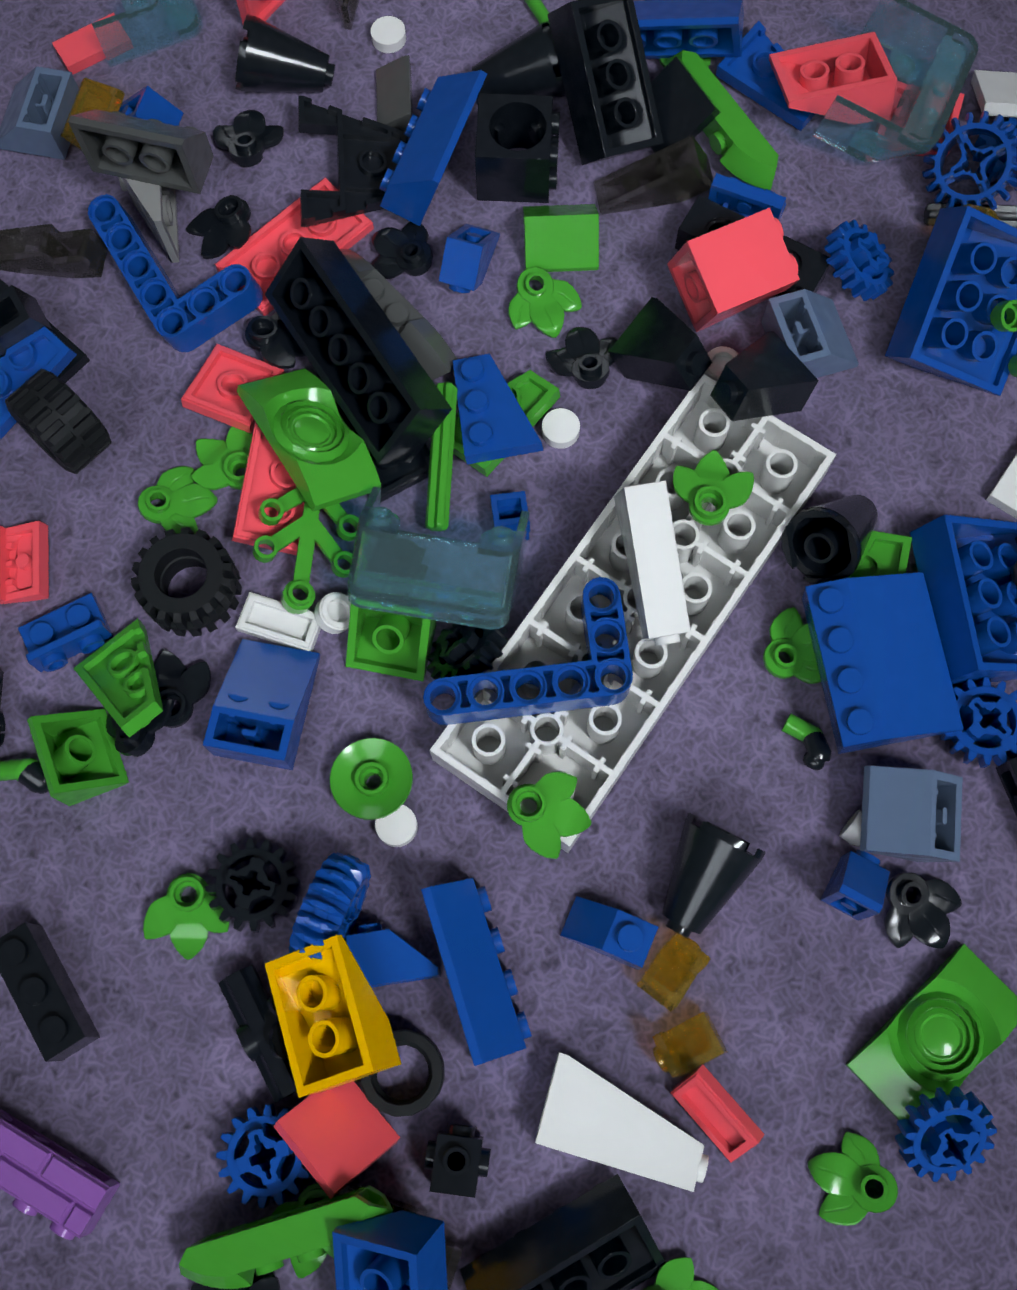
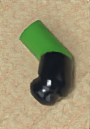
[781,713,832,770]
[0,758,49,794]

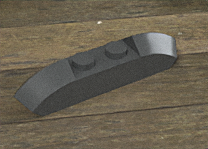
[340,249,457,380]

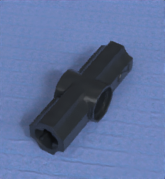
[218,965,297,1103]

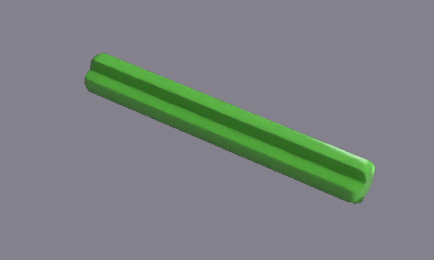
[425,382,457,532]

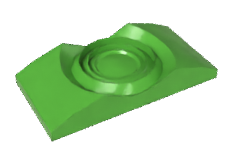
[237,369,381,511]
[845,944,1017,1120]

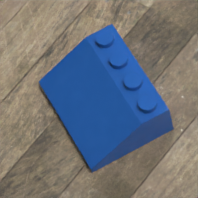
[885,206,1017,396]
[909,514,1017,684]
[802,572,964,754]

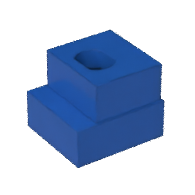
[490,491,530,544]

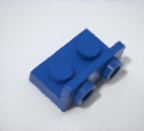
[708,173,786,221]
[18,593,114,672]

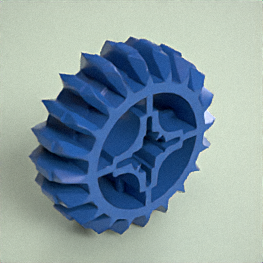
[922,111,1017,212]
[288,852,371,959]

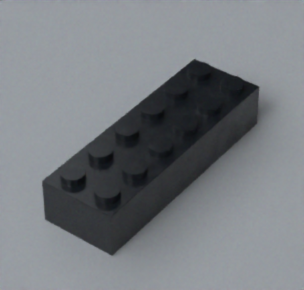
[265,237,452,464]

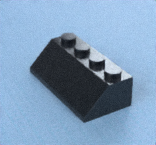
[547,0,664,166]
[459,1174,666,1290]

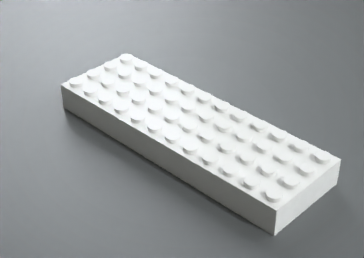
[430,374,836,853]

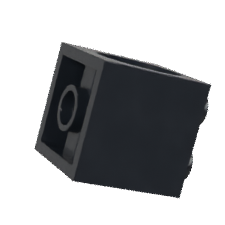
[475,93,560,203]

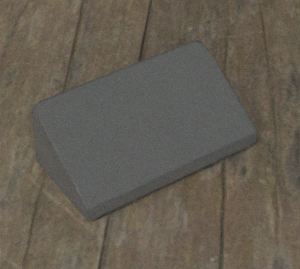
[376,55,412,131]

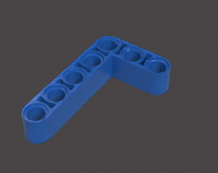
[88,194,263,352]
[423,577,633,725]

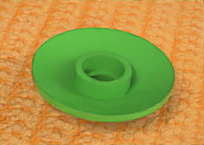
[330,738,413,820]

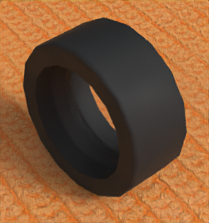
[360,1029,445,1117]

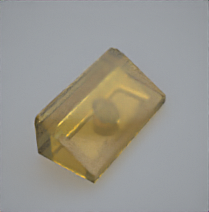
[61,78,125,150]

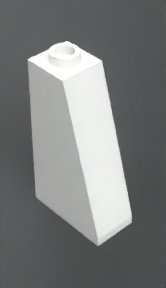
[614,480,691,646]
[535,1052,709,1192]

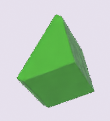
[523,204,599,272]
[345,593,437,681]
[27,709,129,806]

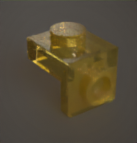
[636,933,710,1012]
[652,1011,727,1078]

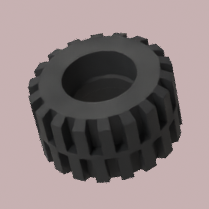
[5,369,112,474]
[131,527,242,637]

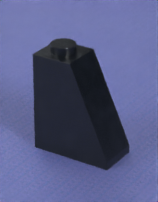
[609,297,713,391]
[710,331,819,421]

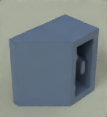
[0,66,85,160]
[761,289,859,378]
[860,766,963,862]

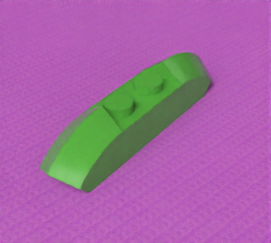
[666,50,779,190]
[179,1185,393,1289]

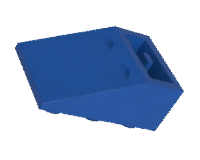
[203,639,320,771]

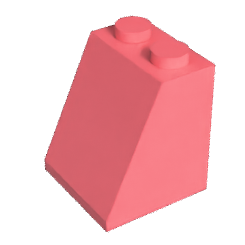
[667,208,800,332]

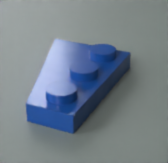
[715,21,816,131]
[0,326,77,439]
[452,353,544,465]

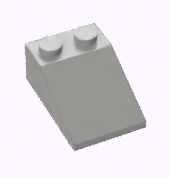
[119,177,179,263]

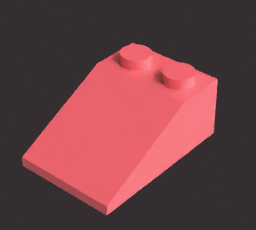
[769,32,897,122]

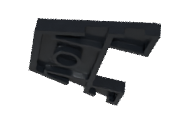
[298,96,408,227]

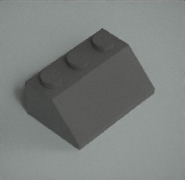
[68,109,214,194]

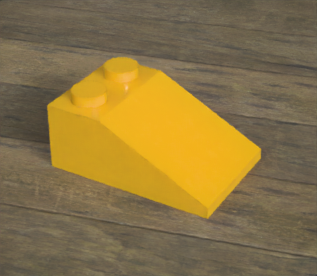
[265,935,401,1098]

